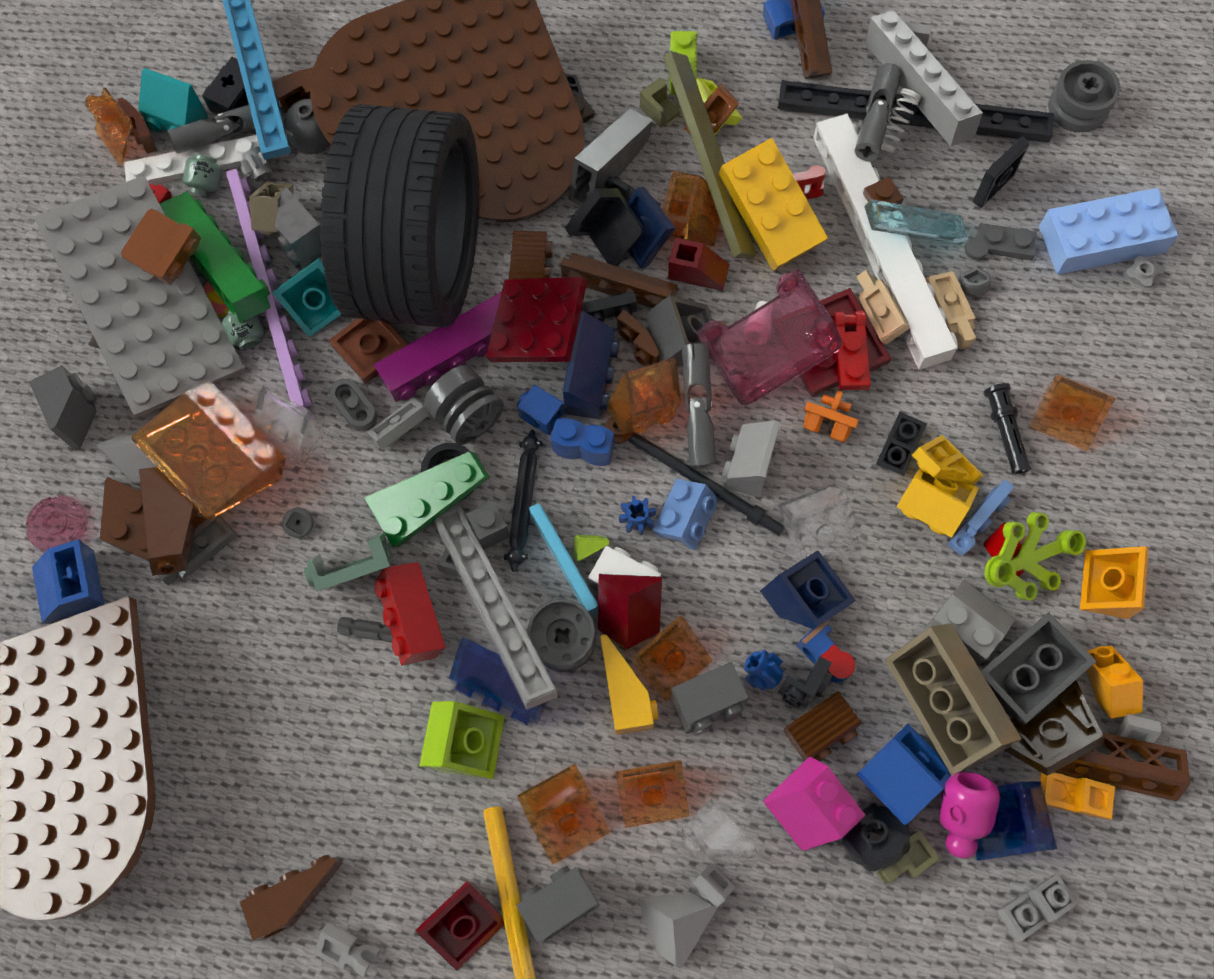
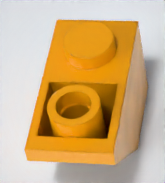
[1086,645,1143,719]

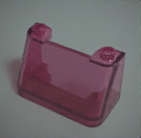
[696,268,842,405]

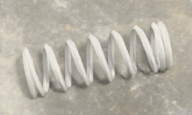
[881,88,922,154]

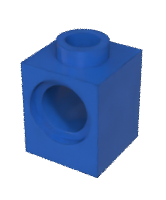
[517,385,565,435]

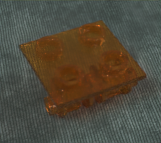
[85,87,132,165]

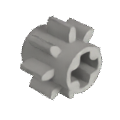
[240,147,276,182]

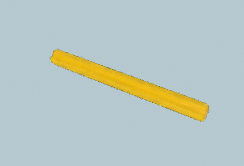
[483,806,536,979]

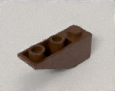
[240,854,343,941]

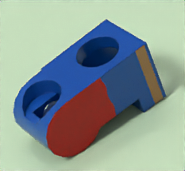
[796,622,855,683]

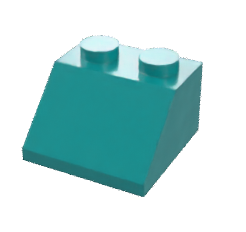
[138,68,209,132]

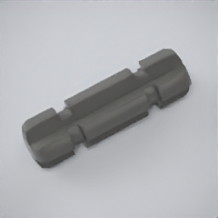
[337,617,393,642]

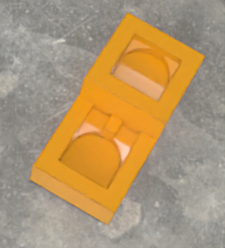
[1037,772,1115,820]

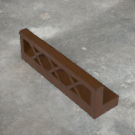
[790,0,832,79]
[560,253,678,308]
[1055,732,1190,801]

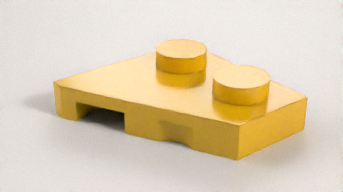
[912,435,984,484]

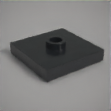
[973,136,1030,208]

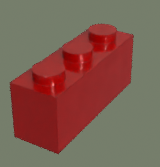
[374,562,446,666]

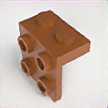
[121,209,201,286]

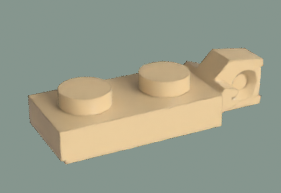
[857,270,910,345]
[925,271,976,349]

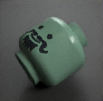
[182,154,222,197]
[222,310,265,350]

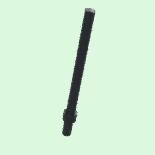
[629,432,785,536]

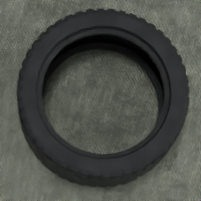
[320,104,480,328]

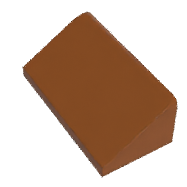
[684,83,739,134]

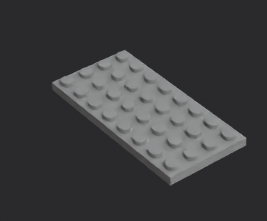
[34,175,245,419]

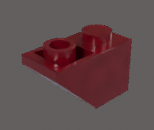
[668,238,730,291]

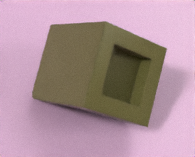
[640,77,680,128]

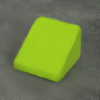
[573,534,609,561]

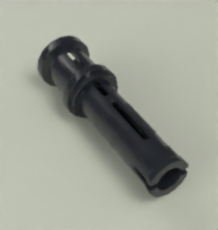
[983,383,1031,475]

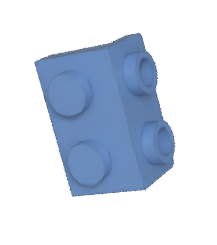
[652,479,718,550]

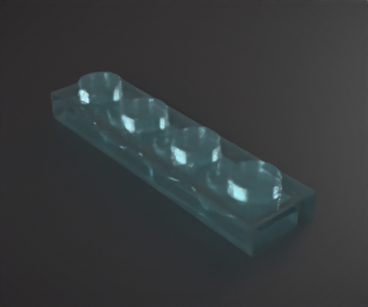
[864,199,968,245]

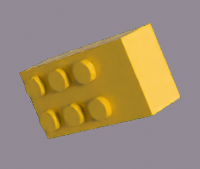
[718,138,828,271]

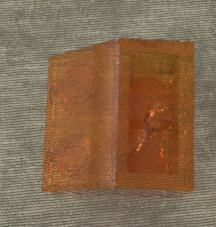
[662,171,721,247]

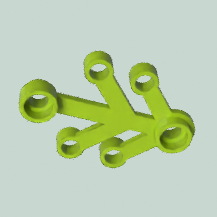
[984,512,1086,601]

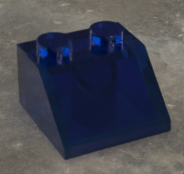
[976,781,1057,861]

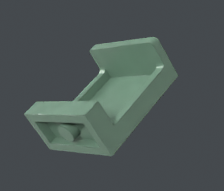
[304,532,394,591]

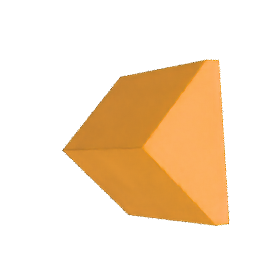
[1080,546,1149,619]

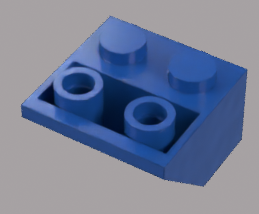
[32,539,104,624]
[856,723,951,825]

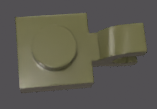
[877,830,941,884]

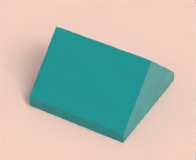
[272,258,342,337]

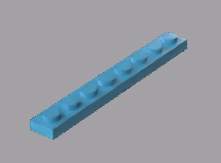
[223,0,291,160]

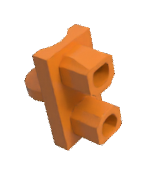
[803,390,859,443]

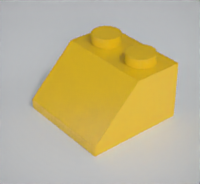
[897,468,979,538]

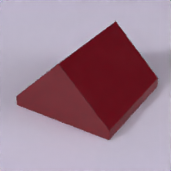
[598,574,662,649]
[416,880,505,971]

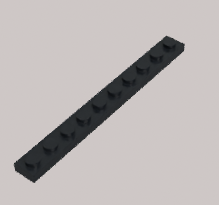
[777,80,1054,142]

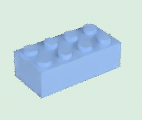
[1039,188,1178,275]

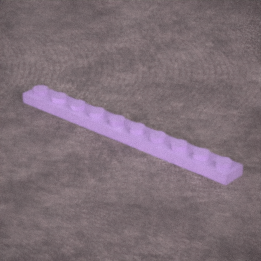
[226,168,313,419]

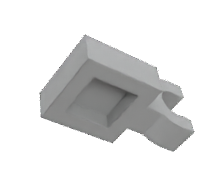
[314,923,380,977]

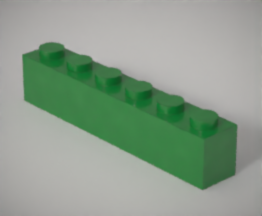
[160,191,271,323]

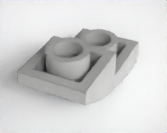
[997,873,1078,942]

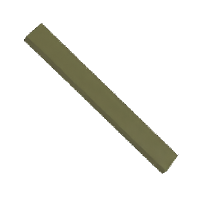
[664,51,757,259]

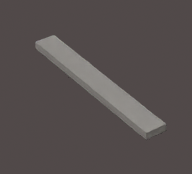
[433,504,558,710]

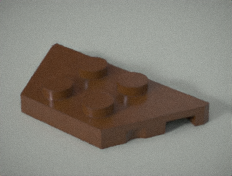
[100,477,206,562]

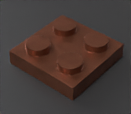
[328,318,409,384]

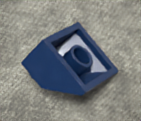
[760,550,856,629]

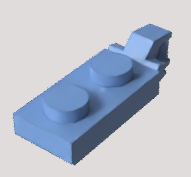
[947,480,1014,556]

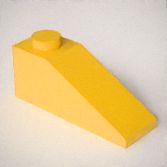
[600,635,659,735]

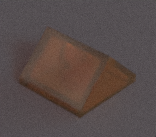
[1030,374,1116,451]
[633,615,712,702]
[615,760,689,828]

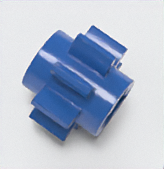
[619,496,656,535]
[744,650,784,691]

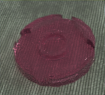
[26,495,88,552]

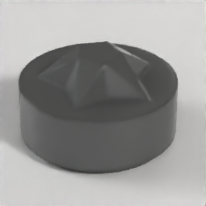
[961,269,991,296]
[282,507,314,538]

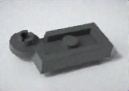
[965,223,1037,261]

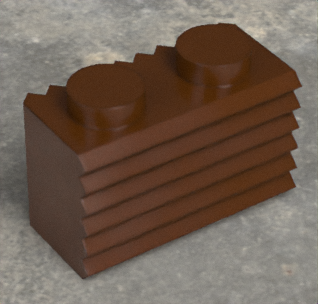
[509,230,553,279]
[783,691,862,762]

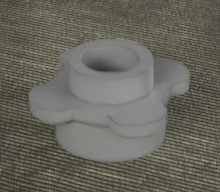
[1125,256,1161,288]

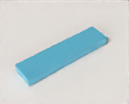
[529,503,598,617]

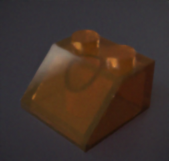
[607,358,681,435]
[517,764,610,865]

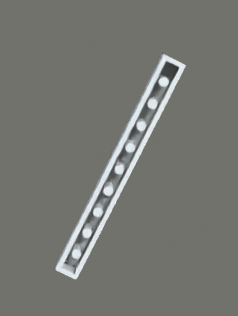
[813,114,958,370]

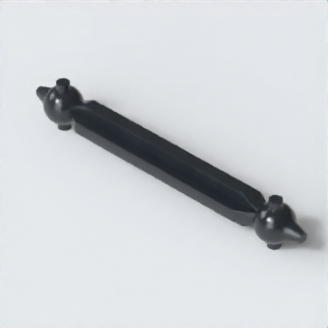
[504,430,543,572]

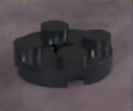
[841,802,911,872]

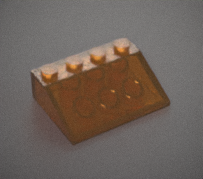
[132,381,286,520]

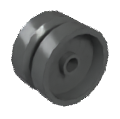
[1048,60,1121,132]

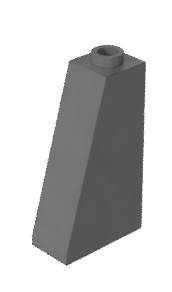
[568,108,653,206]

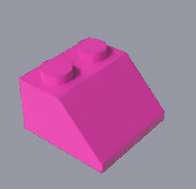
[762,757,865,851]

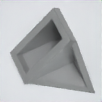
[96,428,170,484]
[638,894,717,969]

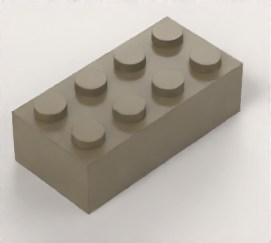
[884,623,1022,776]

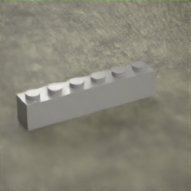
[865,10,983,147]

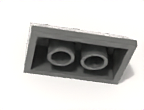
[981,612,1096,725]

